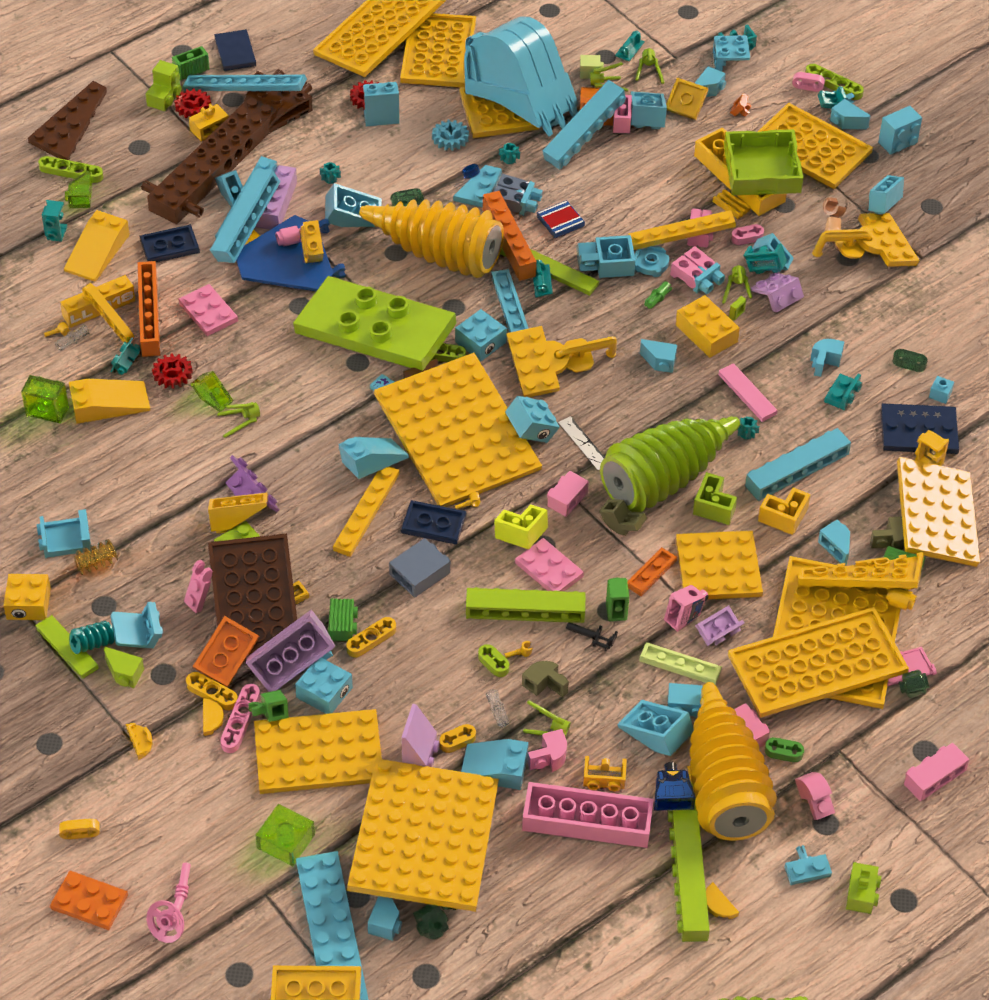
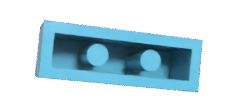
[868,175,904,214]

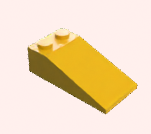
[64,210,130,282]
[69,379,151,424]

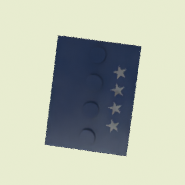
[881,403,959,454]

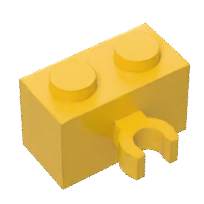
[189,104,229,142]

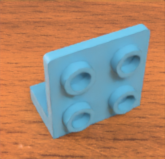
[713,35,750,72]

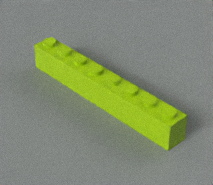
[667,783,710,942]

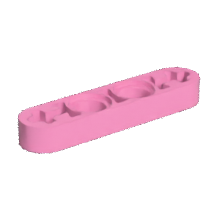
[221,684,260,753]

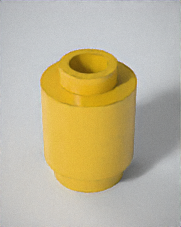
[886,588,917,610]

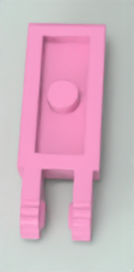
[184,560,213,613]

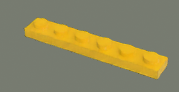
[628,210,736,250]
[333,467,399,557]

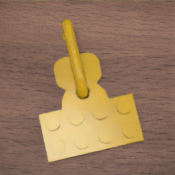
[812,213,920,267]
[506,326,617,397]

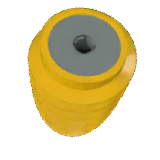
[359,199,504,278]
[690,682,777,841]

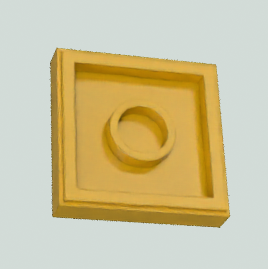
[666,78,709,120]

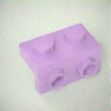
[695,605,745,646]

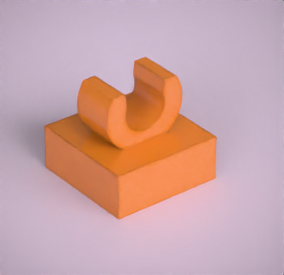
[730,93,752,117]

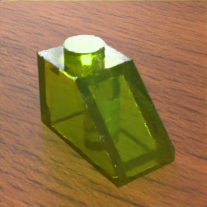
[65,171,92,208]
[190,371,234,412]

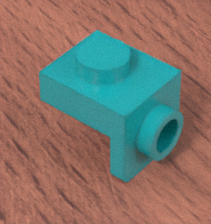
[818,86,846,109]

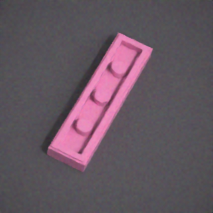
[718,363,777,422]

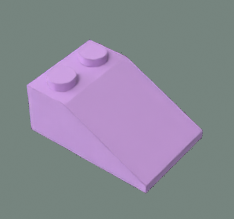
[402,704,440,767]

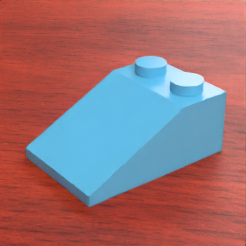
[630,91,667,129]
[325,183,382,227]
[338,437,409,479]
[617,700,694,756]
[461,739,528,790]

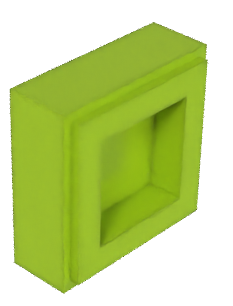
[729,296,746,321]

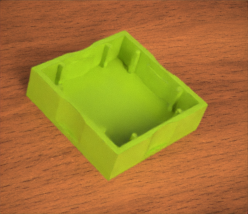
[724,129,804,195]

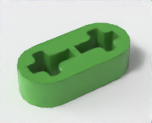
[765,737,804,762]

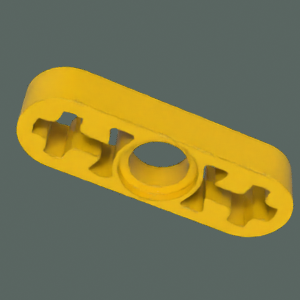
[346,617,396,658]
[186,672,238,711]

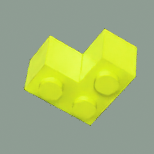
[494,504,548,550]

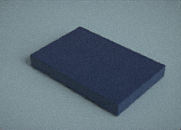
[214,29,256,71]
[139,224,200,262]
[401,500,467,545]

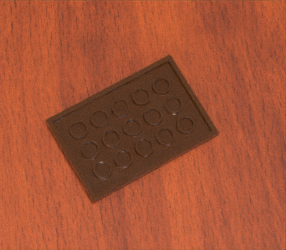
[208,533,297,657]

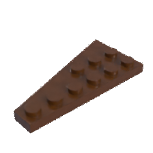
[28,81,107,160]

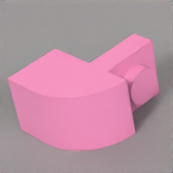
[527,729,567,772]
[795,772,835,820]

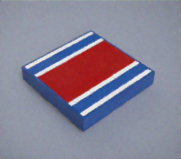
[537,200,585,238]

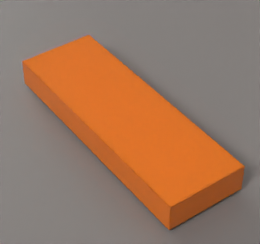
[627,547,677,596]

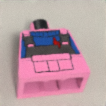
[664,585,709,632]

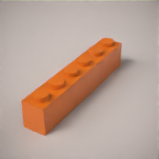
[483,191,537,281]
[137,261,161,357]

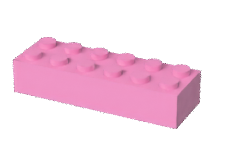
[522,782,654,848]

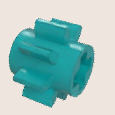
[499,143,520,164]
[320,162,341,184]
[738,417,760,440]

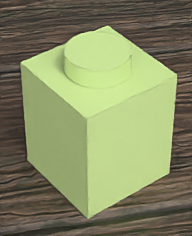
[580,55,604,79]

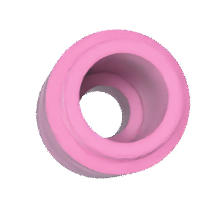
[275,226,301,247]

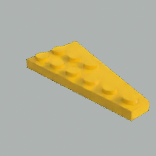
[798,552,924,590]

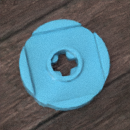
[634,245,669,277]

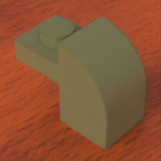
[599,499,647,536]
[870,516,905,550]
[522,661,569,697]

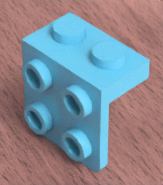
[110,602,163,649]

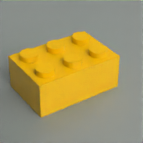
[676,295,740,358]

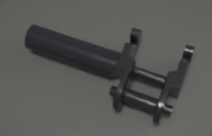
[566,622,618,651]

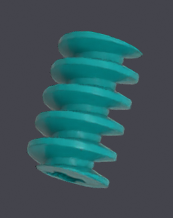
[69,621,115,654]

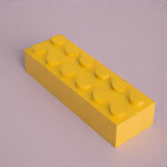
[694,127,787,216]

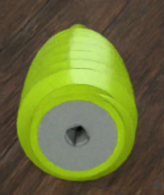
[600,416,740,513]

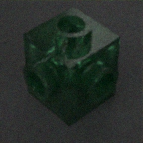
[413,904,449,940]

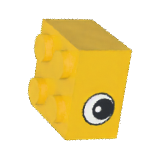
[3,574,51,620]

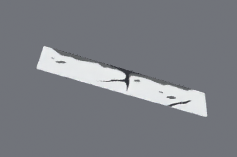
[558,416,605,470]

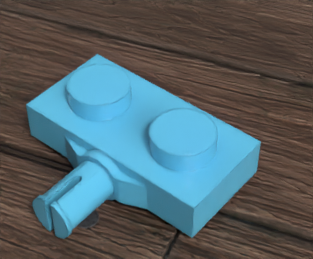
[784,845,832,885]

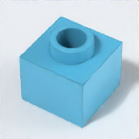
[929,376,954,404]

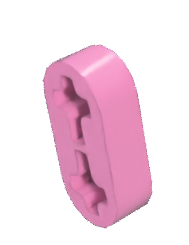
[792,72,825,92]
[731,224,764,245]

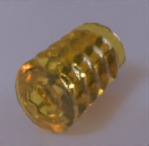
[74,539,118,575]

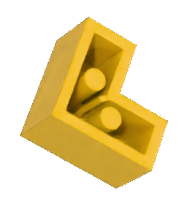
[758,488,811,535]

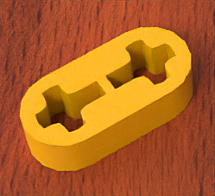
[439,724,476,753]
[59,819,100,839]

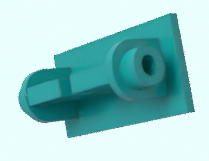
[615,31,645,62]
[533,260,553,298]
[110,338,140,375]

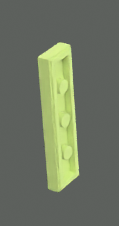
[639,642,722,685]

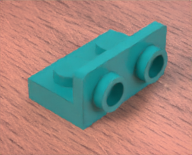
[824,373,862,410]

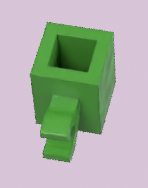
[248,690,289,722]

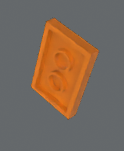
[193,616,259,688]
[50,871,128,930]

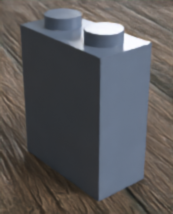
[389,538,451,598]

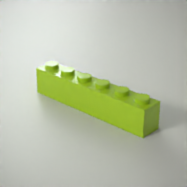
[466,587,586,623]

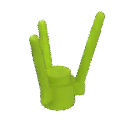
[635,48,664,84]
[590,62,629,92]
[722,265,752,304]
[217,402,260,438]
[523,700,571,736]

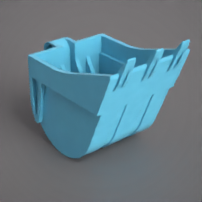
[464,16,578,137]

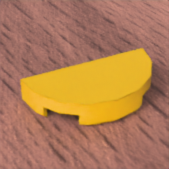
[203,698,224,736]
[125,723,153,760]
[706,882,739,919]

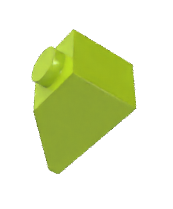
[104,647,144,688]

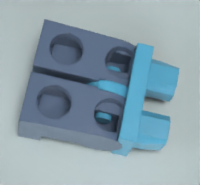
[494,173,543,216]

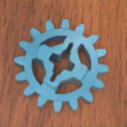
[432,119,469,151]

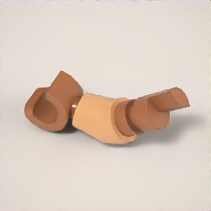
[823,197,847,251]

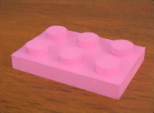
[178,284,238,336]
[515,538,584,591]

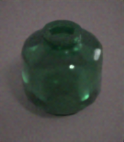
[898,670,930,698]

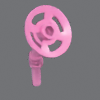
[146,863,191,943]

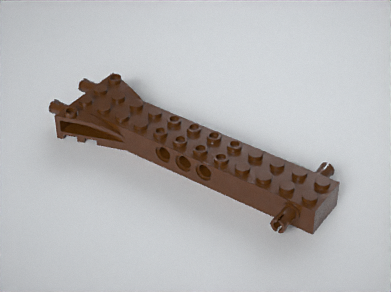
[141,69,313,225]

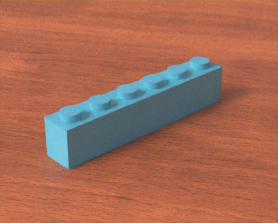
[542,80,626,170]
[210,169,281,263]
[745,428,851,501]

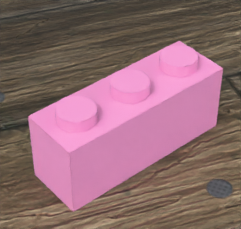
[904,743,969,802]

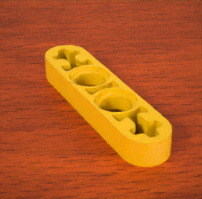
[82,283,134,343]

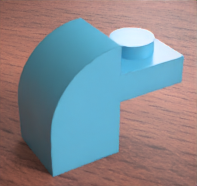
[576,242,599,271]
[810,339,844,377]

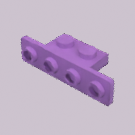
[225,455,280,512]

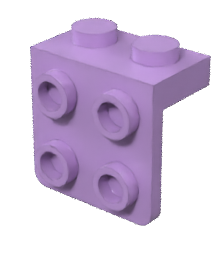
[751,272,804,312]

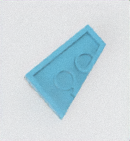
[453,165,502,208]

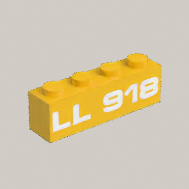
[60,275,136,328]

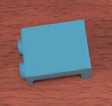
[363,82,400,126]
[37,509,92,558]

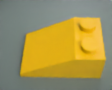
[208,492,268,533]

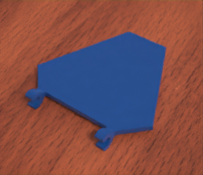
[236,215,346,291]

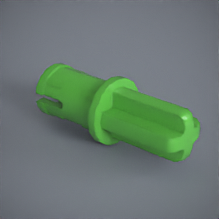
[644,281,672,309]

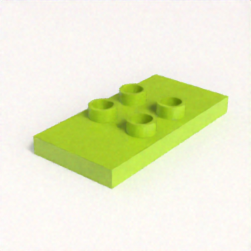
[293,276,457,371]

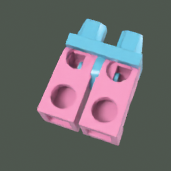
[670,246,725,294]

